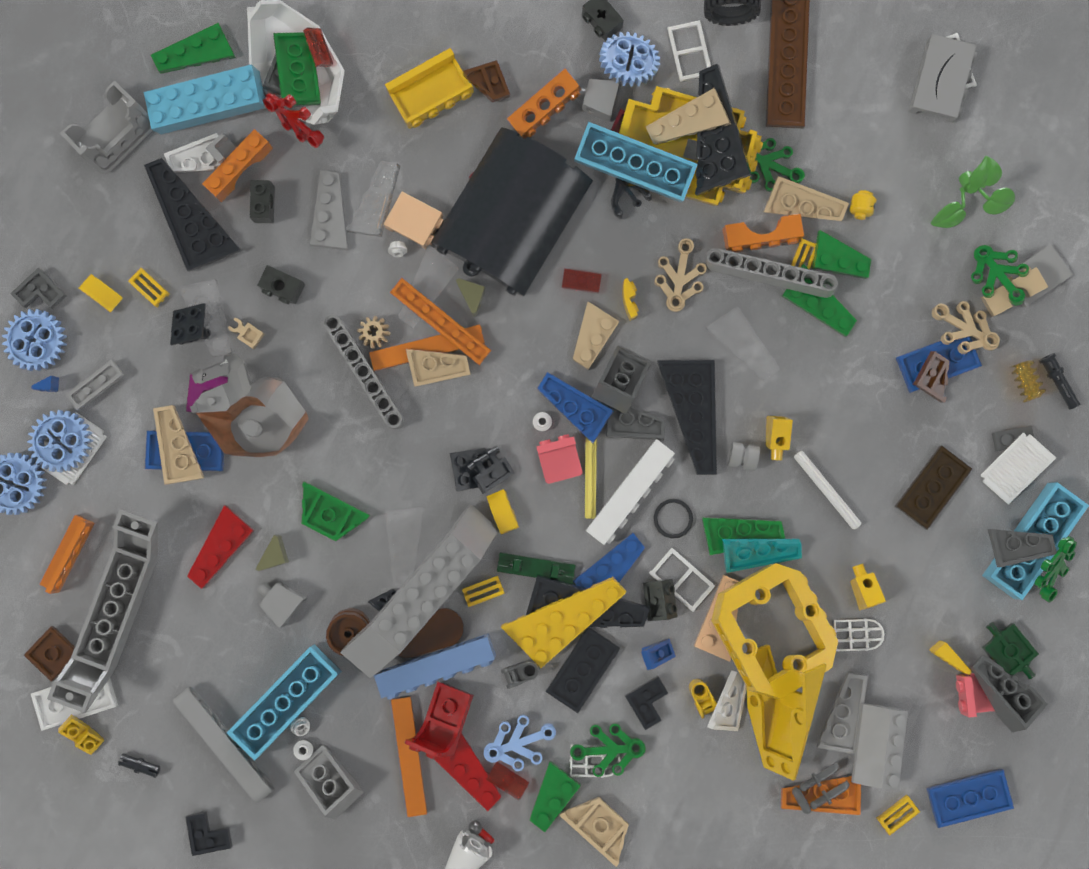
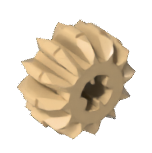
[357,316,391,349]

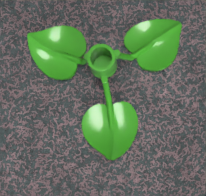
[931,156,1015,228]

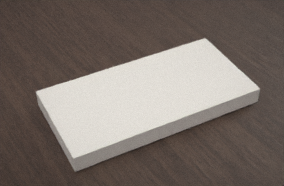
[31,678,118,731]

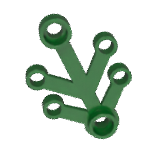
[750,138,805,192]
[971,245,1029,306]
[1034,536,1077,603]
[570,723,646,777]

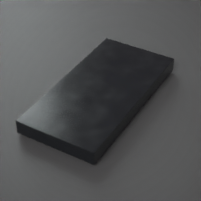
[545,628,620,713]

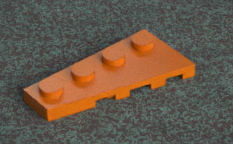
[781,776,861,815]

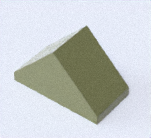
[456,278,485,317]
[255,535,289,571]

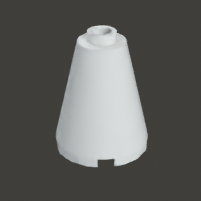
[445,830,492,869]

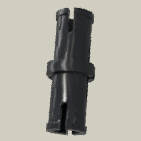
[118,753,160,778]

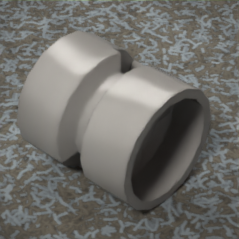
[727,442,760,471]

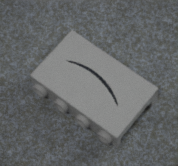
[908,34,977,123]

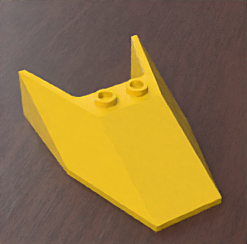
[746,644,827,781]

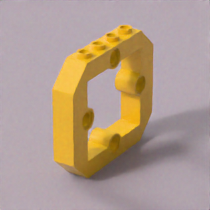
[711,563,838,699]

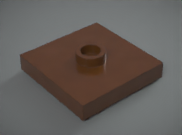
[24,626,75,682]

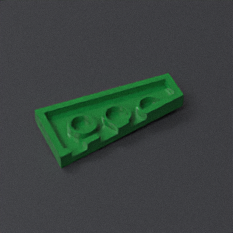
[151,23,236,74]
[782,264,857,337]

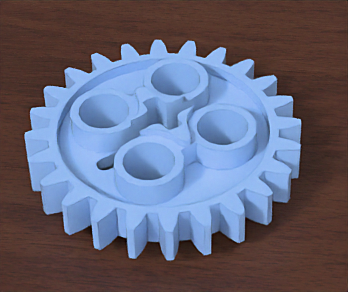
[599,32,660,87]
[2,309,67,371]
[27,410,93,473]
[0,453,47,515]

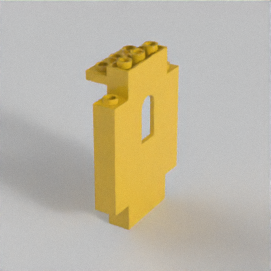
[619,86,763,206]

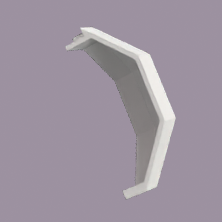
[247,0,345,125]

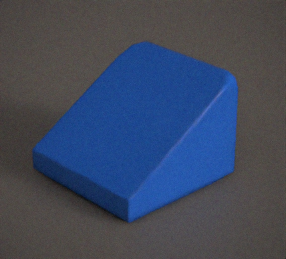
[31,376,59,392]

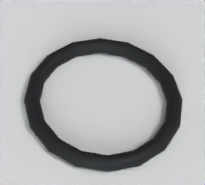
[654,499,693,538]

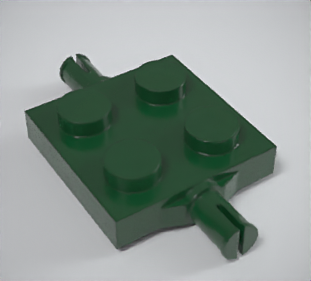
[982,622,1039,679]

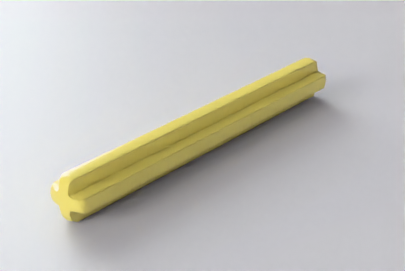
[585,438,597,519]

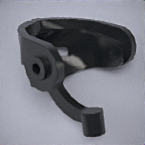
[611,178,652,220]

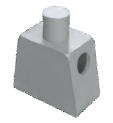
[576,79,619,122]
[257,582,307,628]

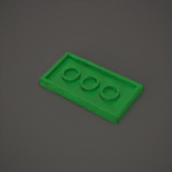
[273,32,321,106]

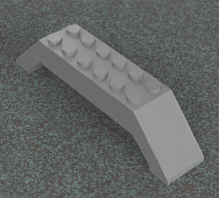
[340,504,499,678]
[47,509,158,713]

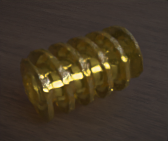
[1009,360,1046,403]

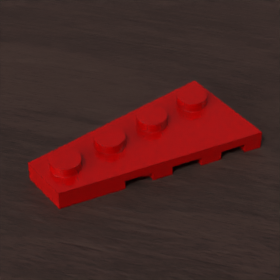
[434,733,502,811]

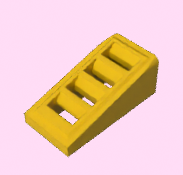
[929,640,972,675]

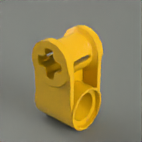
[689,679,717,719]

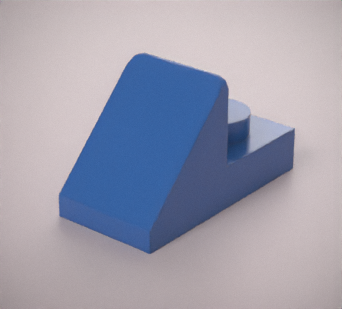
[641,638,676,670]

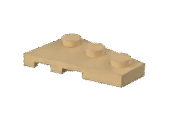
[573,302,619,370]
[406,349,471,387]

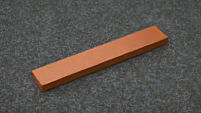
[390,278,492,366]
[369,325,485,371]
[391,696,428,817]

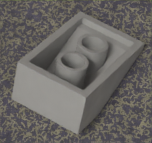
[294,745,364,820]

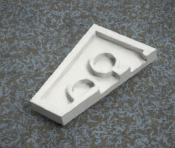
[164,133,220,173]
[707,670,747,731]

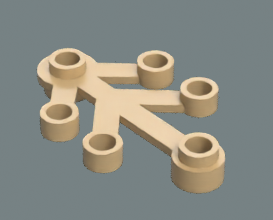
[654,238,707,312]
[932,301,1000,354]

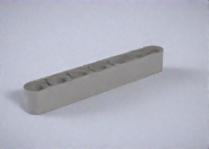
[706,248,838,298]
[323,314,404,429]
[173,686,275,803]

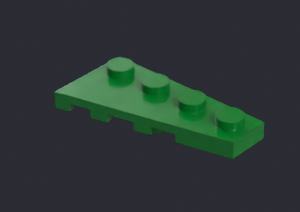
[701,517,785,555]

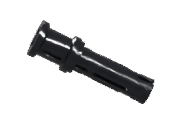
[1039,353,1081,410]

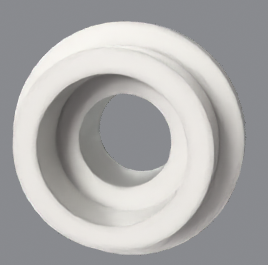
[388,241,407,257]
[533,412,552,431]
[290,717,310,736]
[293,740,313,760]

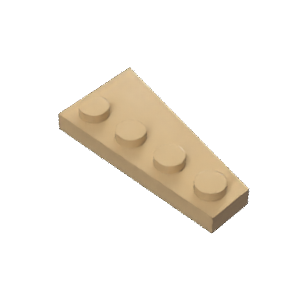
[646,88,731,145]
[763,176,849,221]
[153,405,205,485]

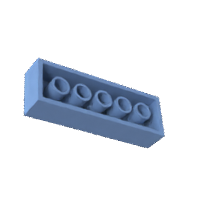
[374,633,496,700]

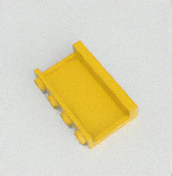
[385,48,474,129]

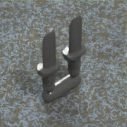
[792,763,850,814]

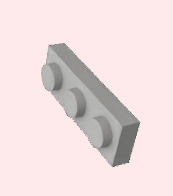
[66,360,125,411]

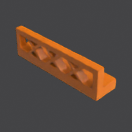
[39,515,95,594]

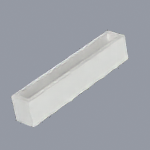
[585,439,675,545]

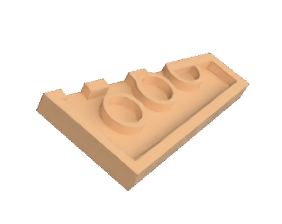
[694,575,739,662]

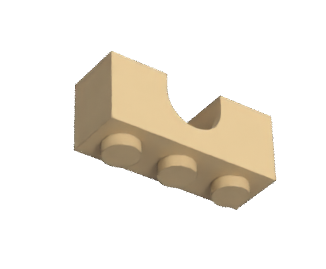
[980,266,1048,317]

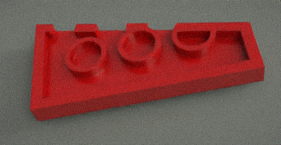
[187,505,255,589]

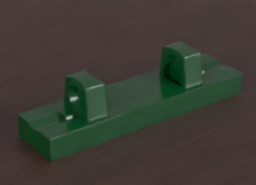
[497,552,576,584]

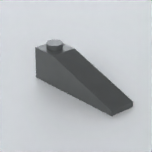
[971,655,1048,733]

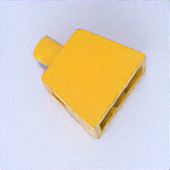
[765,416,793,460]
[850,564,886,611]

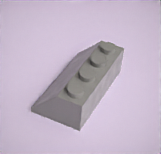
[851,703,908,790]

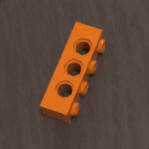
[507,68,582,139]

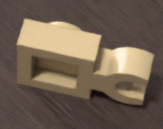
[228,318,265,349]

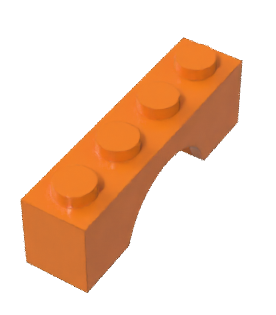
[202,129,273,202]
[722,214,804,253]

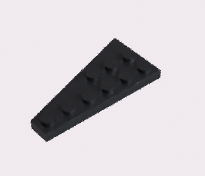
[695,64,752,196]

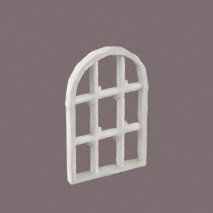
[833,618,885,651]
[569,744,621,778]

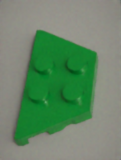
[301,481,370,541]

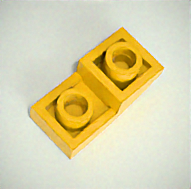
[78,274,123,313]
[622,278,639,321]
[486,489,519,535]
[58,714,104,755]

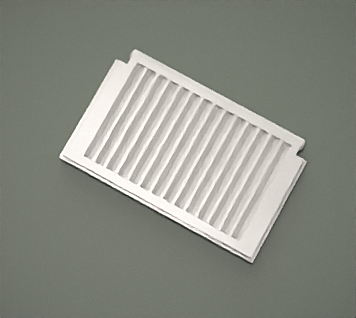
[41,412,107,485]
[981,433,1056,505]

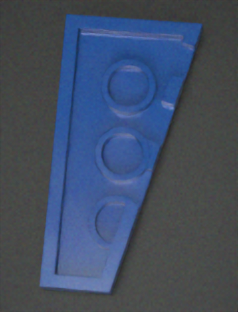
[537,372,613,444]
[573,533,645,589]

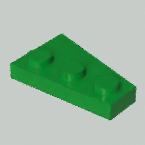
[812,230,871,279]

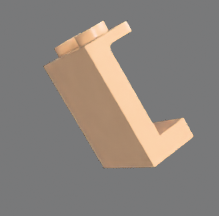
[384,191,444,249]

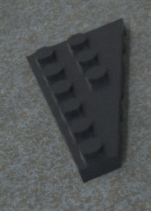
[144,158,242,272]
[657,360,717,475]
[526,574,650,629]

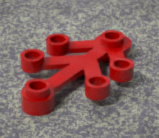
[263,93,324,148]

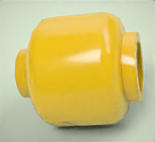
[849,190,877,220]

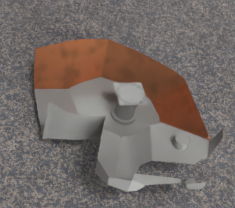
[190,353,309,457]

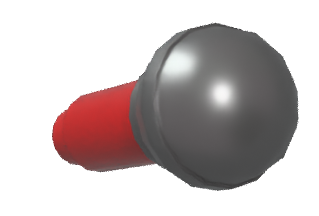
[468,820,495,844]

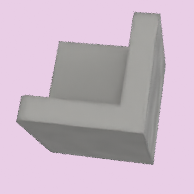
[206,133,236,164]

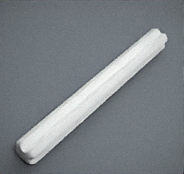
[794,451,861,529]

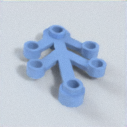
[484,714,556,771]

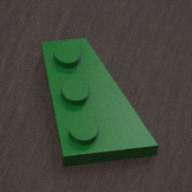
[529,761,581,832]

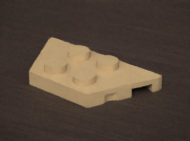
[560,797,629,867]

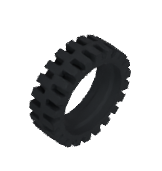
[704,0,761,26]

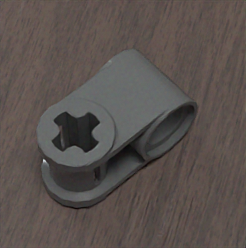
[501,660,539,689]

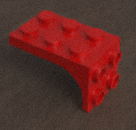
[405,682,474,759]

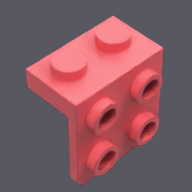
[536,434,583,484]
[956,673,995,718]

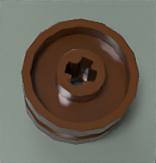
[326,608,370,656]

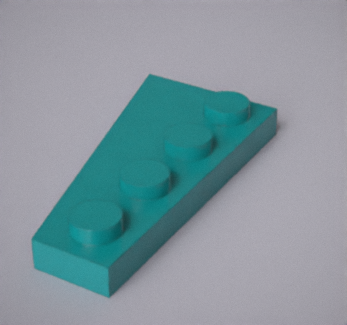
[722,539,802,573]

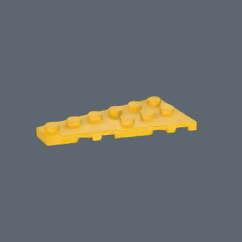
[501,577,626,668]

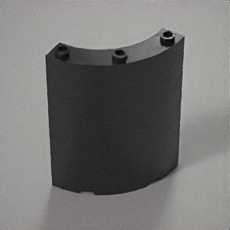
[431,127,593,296]

